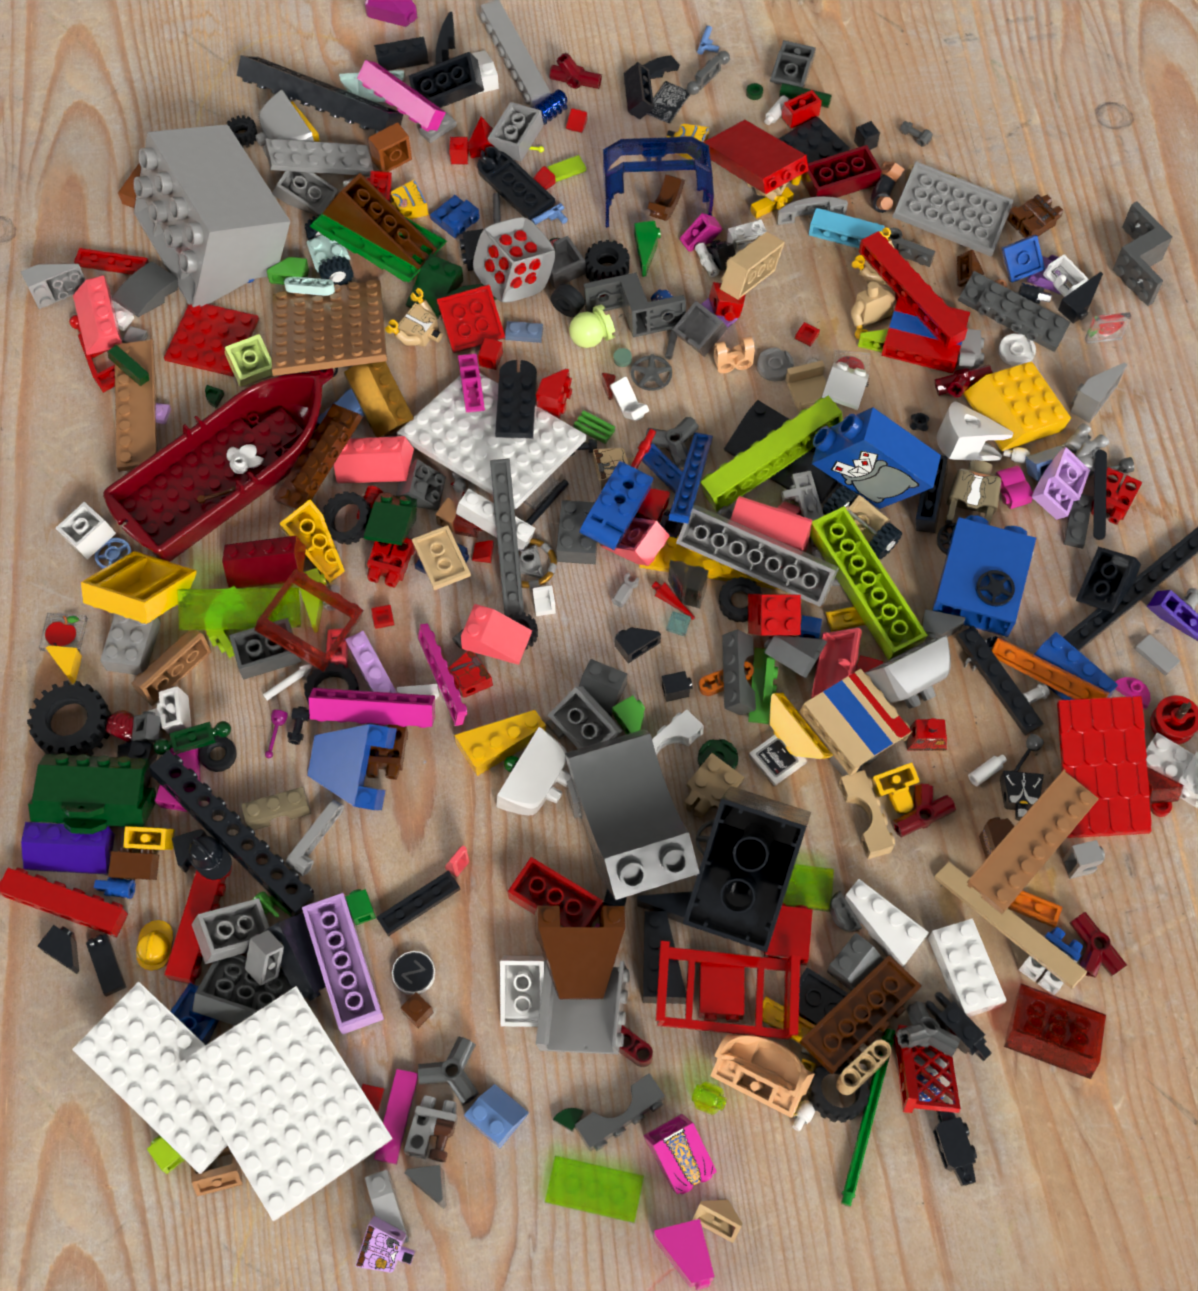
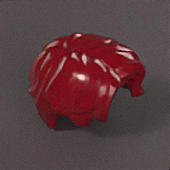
[106,710,134,742]

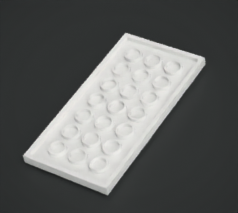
[72,982,228,1174]

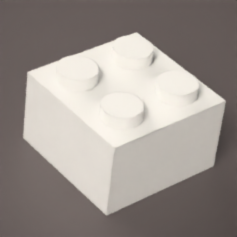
[55,502,116,560]

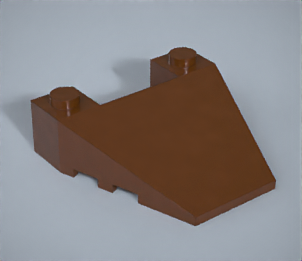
[535,906,626,1000]

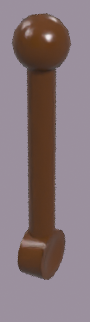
[197,486,236,504]

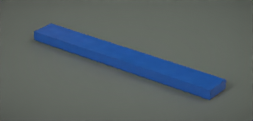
[669,432,713,524]

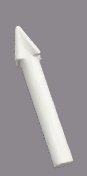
[263,663,315,701]

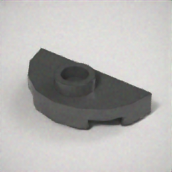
[829,891,862,932]

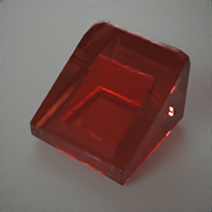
[602,373,616,400]

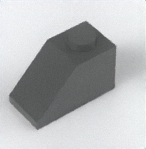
[921,609,965,641]

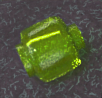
[692,1081,727,1115]

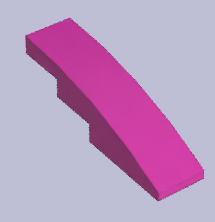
[458,354,485,413]

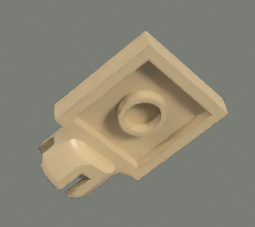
[684,753,745,818]

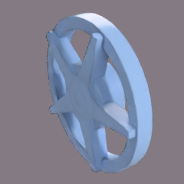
[95,538,132,569]

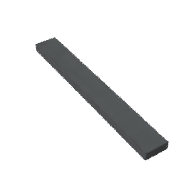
[490,458,524,617]

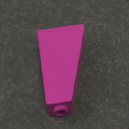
[155,748,201,812]

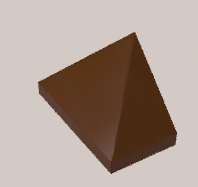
[957,249,984,287]

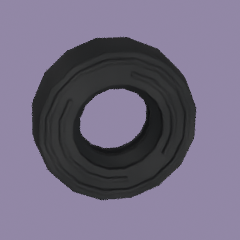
[199,736,237,772]

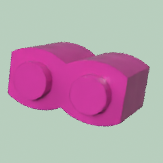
[995,465,1033,509]

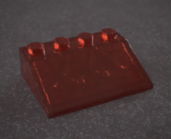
[1004,983,1106,1079]

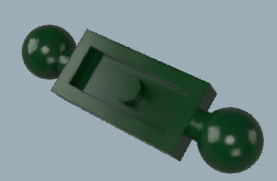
[154,721,231,755]

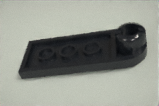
[477,146,555,220]
[495,360,537,438]

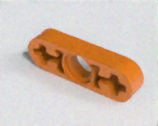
[699,662,754,696]

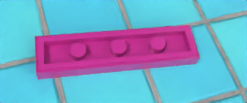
[374,1069,418,1165]

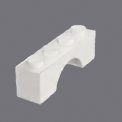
[652,709,704,755]

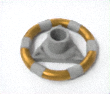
[519,538,557,589]

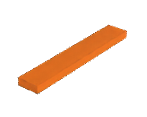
[991,637,1109,699]

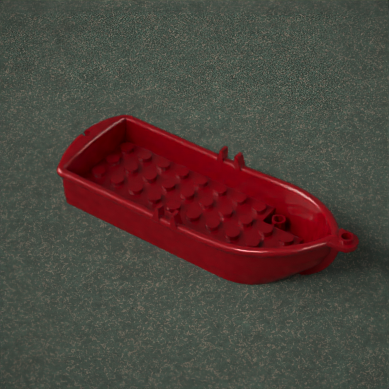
[103,368,334,562]

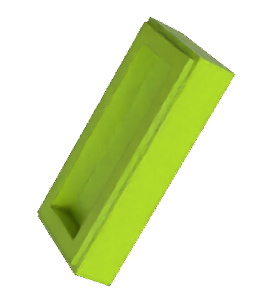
[547,155,586,182]

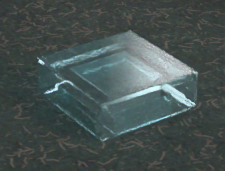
[666,611,691,636]

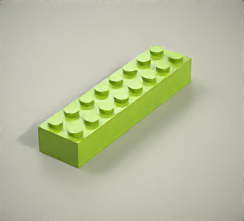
[700,395,843,512]
[810,506,928,660]

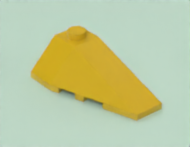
[279,500,345,583]

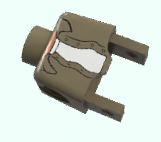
[945,460,1001,525]

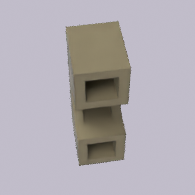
[241,787,311,830]

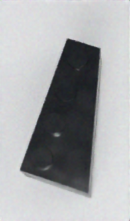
[643,911,686,1004]

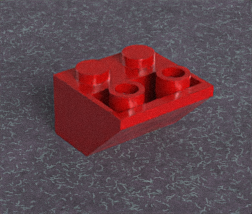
[536,369,572,419]

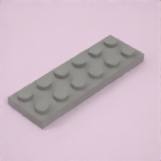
[264,139,374,176]

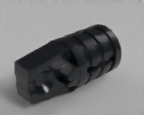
[1018,283,1052,304]

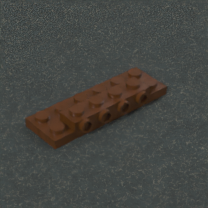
[274,404,363,510]
[799,955,922,1075]

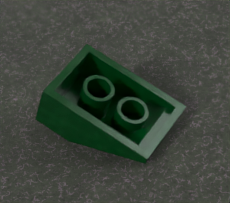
[406,254,464,320]
[364,493,417,545]

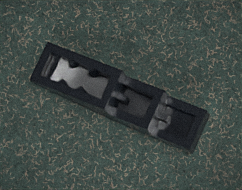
[436,12,455,64]

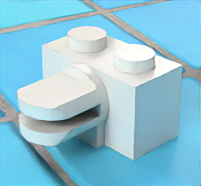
[148,686,191,733]

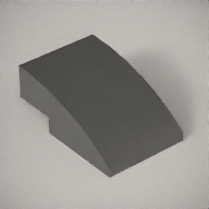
[770,40,816,88]
[112,261,178,317]

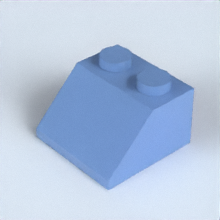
[464,1084,529,1149]

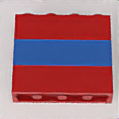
[881,296,970,374]

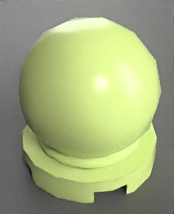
[569,304,615,348]

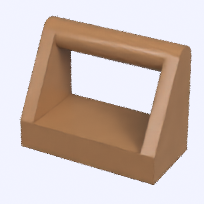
[191,1146,243,1197]

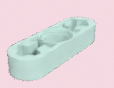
[284,277,335,296]

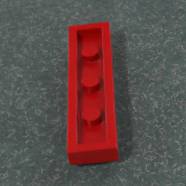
[74,248,149,275]

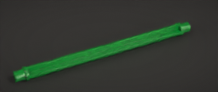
[841,1028,895,1207]

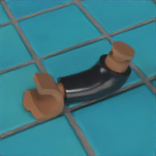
[870,161,904,213]

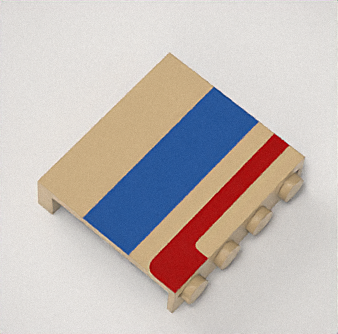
[800,669,912,776]

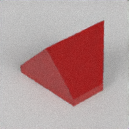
[468,116,494,159]

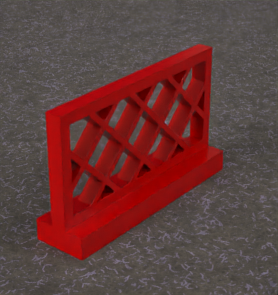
[894,1025,961,1113]

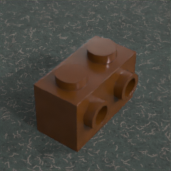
[108,848,159,880]

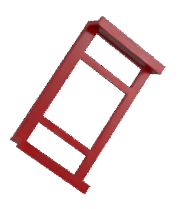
[655,941,800,1040]

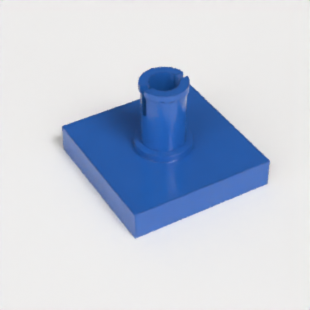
[1001,234,1045,283]

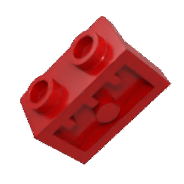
[367,171,392,202]

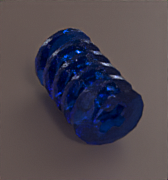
[531,89,568,125]

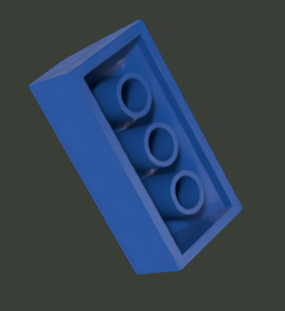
[1034,632,1118,700]

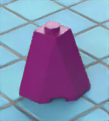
[365,0,418,27]

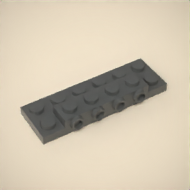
[957,271,1071,352]

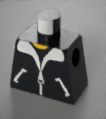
[1000,770,1044,821]

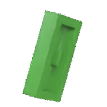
[574,410,615,444]

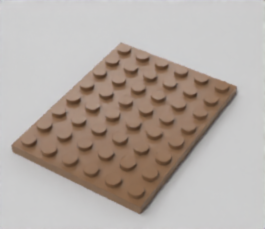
[272,280,387,376]

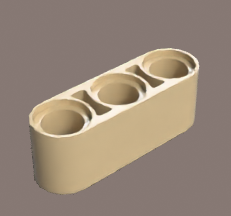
[836,1040,891,1095]

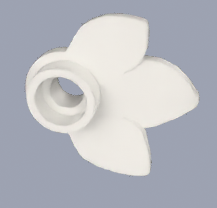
[227,444,264,474]

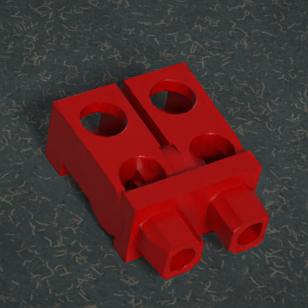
[1091,467,1143,525]
[367,538,415,588]

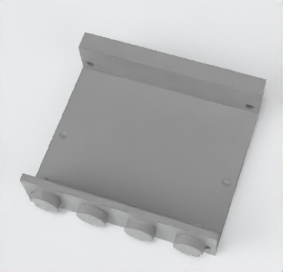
[536,961,630,1055]

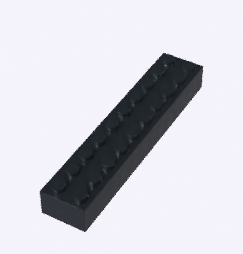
[236,55,404,133]

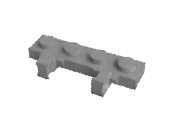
[781,471,824,547]

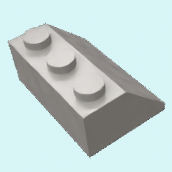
[488,102,544,162]
[548,686,623,749]

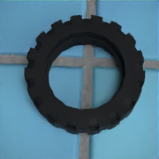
[322,491,372,545]
[304,663,359,705]
[808,1062,870,1123]

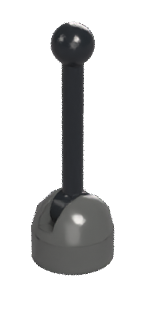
[1012,734,1044,772]

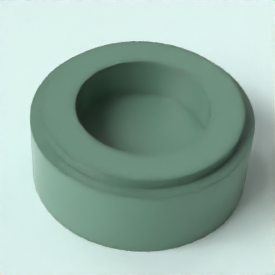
[614,348,632,367]

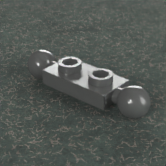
[687,51,730,95]

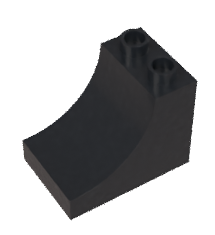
[682,786,811,952]

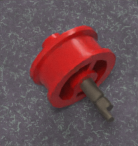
[1150,695,1198,745]

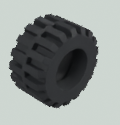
[585,240,630,282]

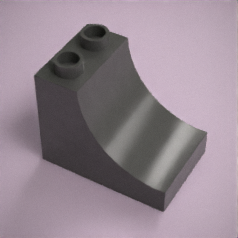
[564,729,700,900]

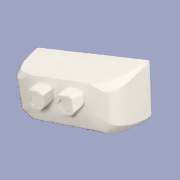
[496,727,571,815]

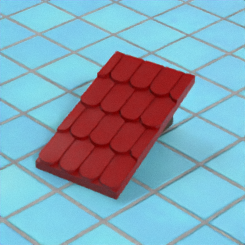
[1057,696,1152,838]

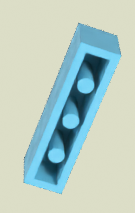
[809,208,885,248]

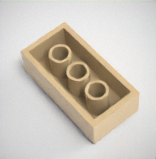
[720,232,784,299]

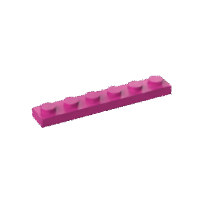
[418,623,467,726]

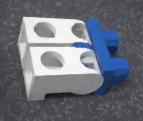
[1019,927,1083,996]

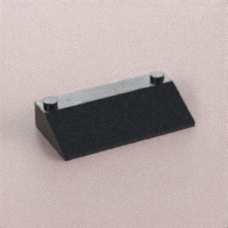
[724,400,839,504]

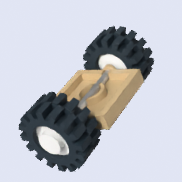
[822,485,903,559]

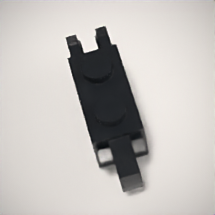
[925,992,992,1061]
[933,1103,977,1187]

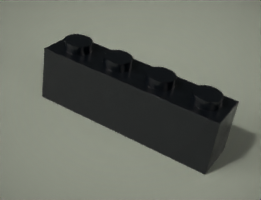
[916,455,948,533]

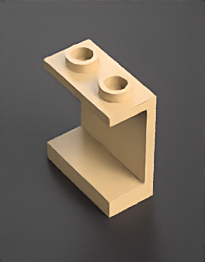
[786,360,836,413]

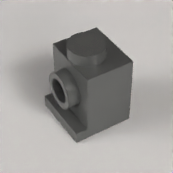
[132,711,162,743]

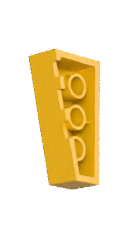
[454,710,546,776]

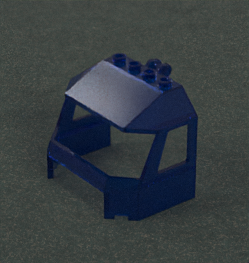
[603,136,714,228]

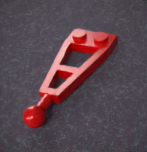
[69,315,115,393]

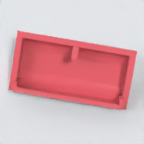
[811,628,862,699]

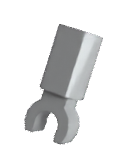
[612,573,639,608]

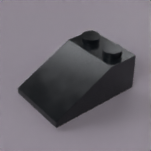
[1076,546,1141,613]

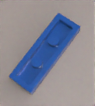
[642,443,682,494]

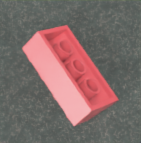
[73,275,122,355]
[334,436,414,484]
[730,496,812,552]

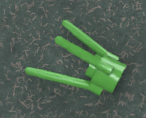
[253,891,293,918]

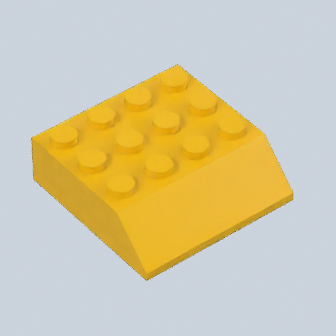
[963,361,1071,451]
[81,551,197,624]

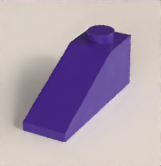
[1147,590,1198,641]

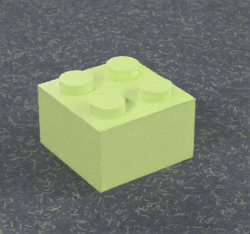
[225,334,273,387]

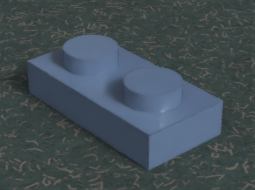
[505,321,543,343]

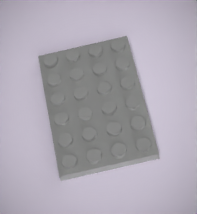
[892,162,1014,257]

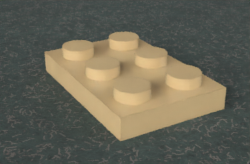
[412,525,471,590]

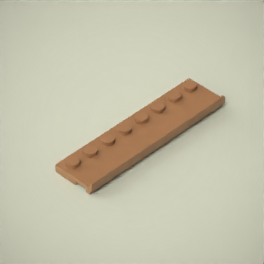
[114,338,157,472]
[967,769,1099,914]

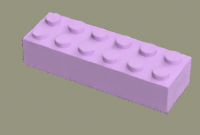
[302,893,384,1035]

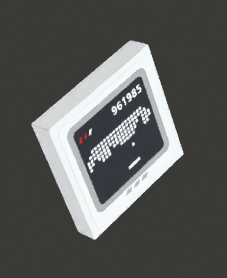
[749,735,807,786]

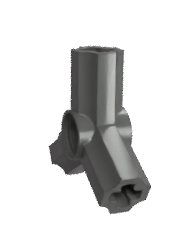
[646,416,699,469]
[896,1001,961,1057]
[418,1036,479,1105]

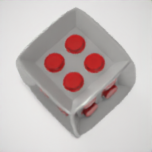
[473,217,555,302]

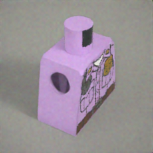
[356,1216,415,1272]

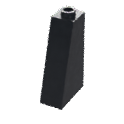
[264,913,326,1001]

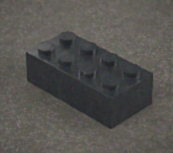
[409,51,484,108]

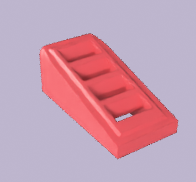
[326,628,348,668]
[445,845,469,877]

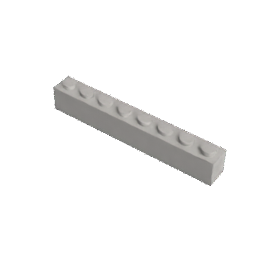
[479,0,551,109]

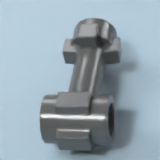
[900,121,933,147]

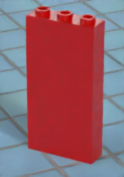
[703,120,809,194]

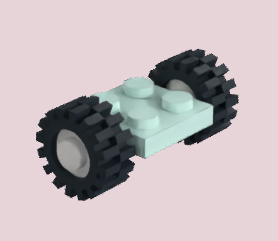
[304,214,354,285]

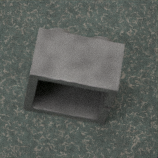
[549,236,586,288]
[672,301,728,357]

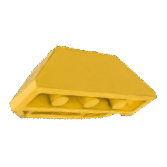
[770,693,833,759]

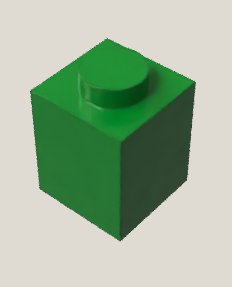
[345,889,376,926]

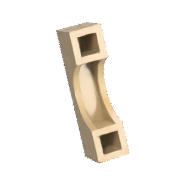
[839,770,895,860]

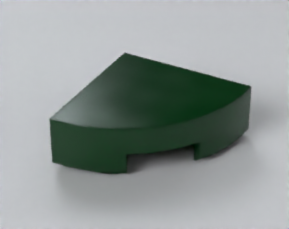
[205,385,225,408]
[553,1108,584,1132]

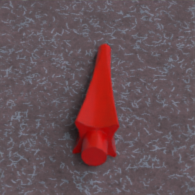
[651,581,695,620]

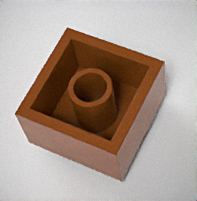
[368,122,412,172]

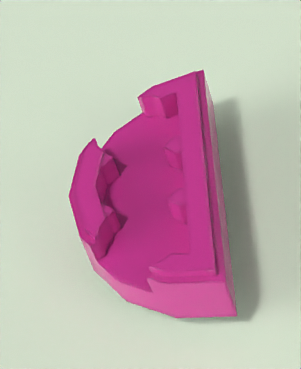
[1116,677,1151,709]

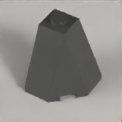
[764,635,827,678]

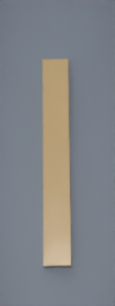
[935,862,1087,989]

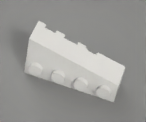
[845,879,929,967]

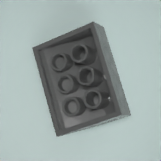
[193,955,292,1026]

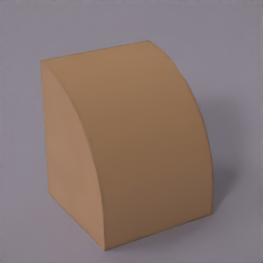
[435,497,458,532]

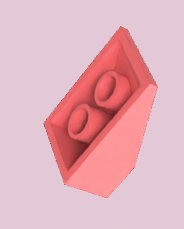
[600,518,670,566]
[461,604,532,665]

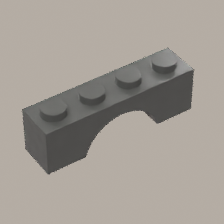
[722,629,756,716]
[575,1073,665,1151]

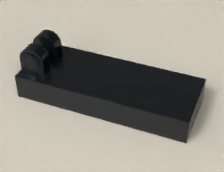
[86,934,127,996]

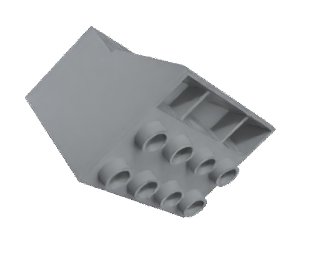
[134,124,290,307]

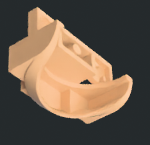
[710,1034,814,1117]

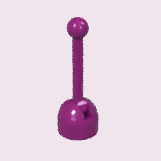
[265,709,288,758]

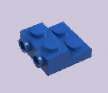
[430,195,480,238]

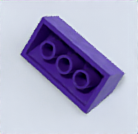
[21,822,115,875]

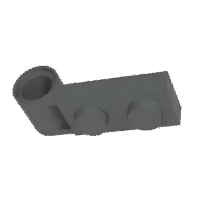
[888,228,935,267]

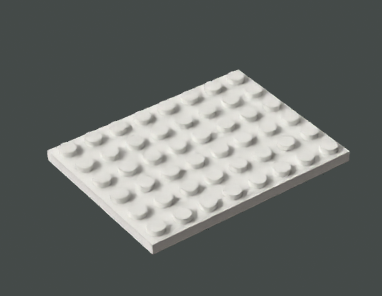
[397,373,586,509]
[178,987,392,1221]

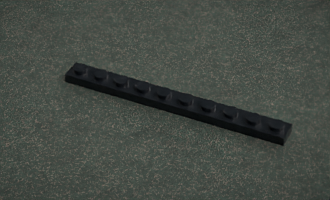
[1063,527,1198,651]

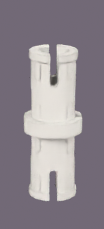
[695,243,720,277]

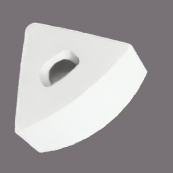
[937,401,1014,461]

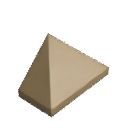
[693,1200,743,1243]

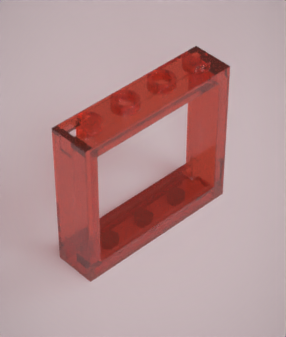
[255,569,364,672]

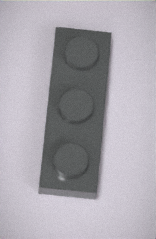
[1063,494,1093,549]

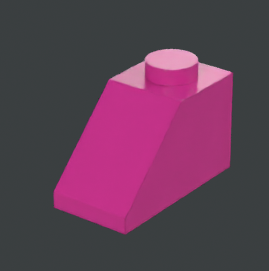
[680,213,723,252]

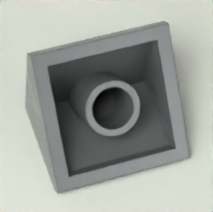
[404,1165,447,1209]

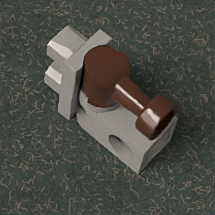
[404,1095,458,1162]

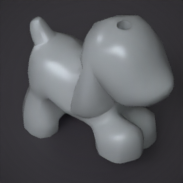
[1060,423,1109,472]

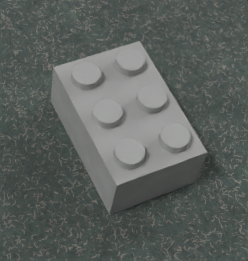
[100,614,161,675]
[192,898,270,964]

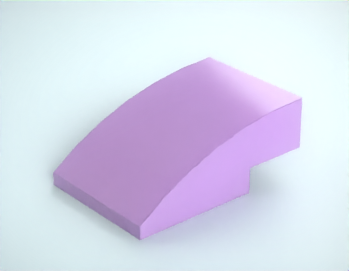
[1032,447,1090,520]

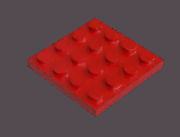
[164,304,259,377]

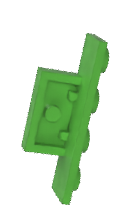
[748,648,778,724]

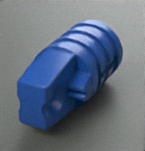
[93,877,136,899]

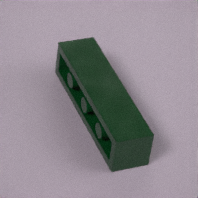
[108,345,149,387]

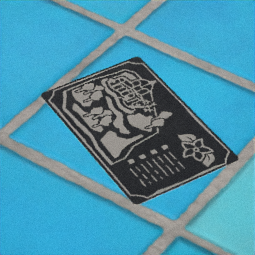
[648,81,691,124]

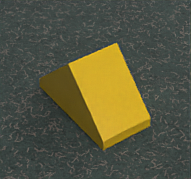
[46,646,82,684]

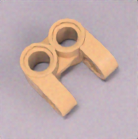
[713,337,754,373]

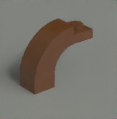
[647,174,685,221]

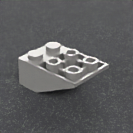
[21,264,86,309]

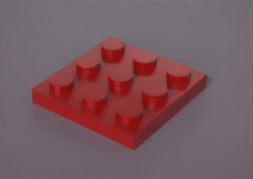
[437,284,506,353]

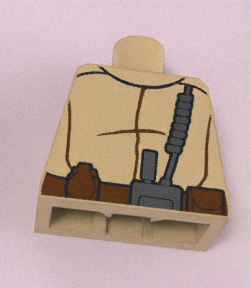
[593,448,635,490]

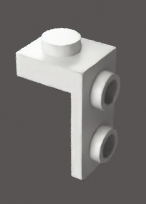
[610,377,649,421]

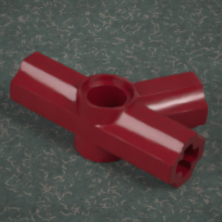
[550,53,602,89]
[935,365,993,398]
[892,783,956,838]
[1070,912,1127,978]

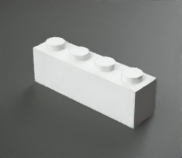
[456,488,536,552]

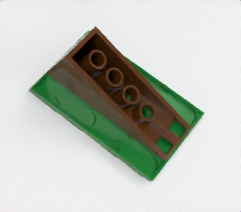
[310,173,447,283]

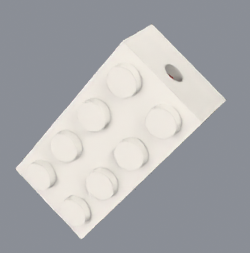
[928,918,1007,1017]

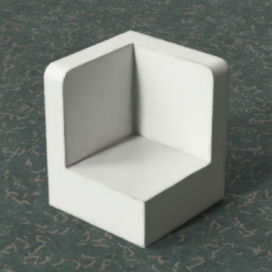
[533,585,556,616]

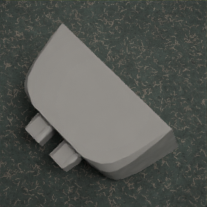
[255,90,314,158]
[865,635,951,709]

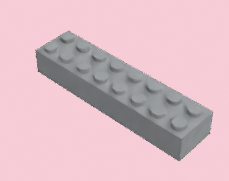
[676,505,839,607]

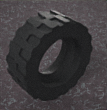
[719,577,763,622]

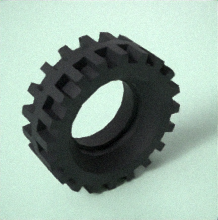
[27,681,112,756]

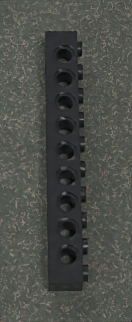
[149,751,314,916]

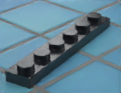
[955,626,1044,736]

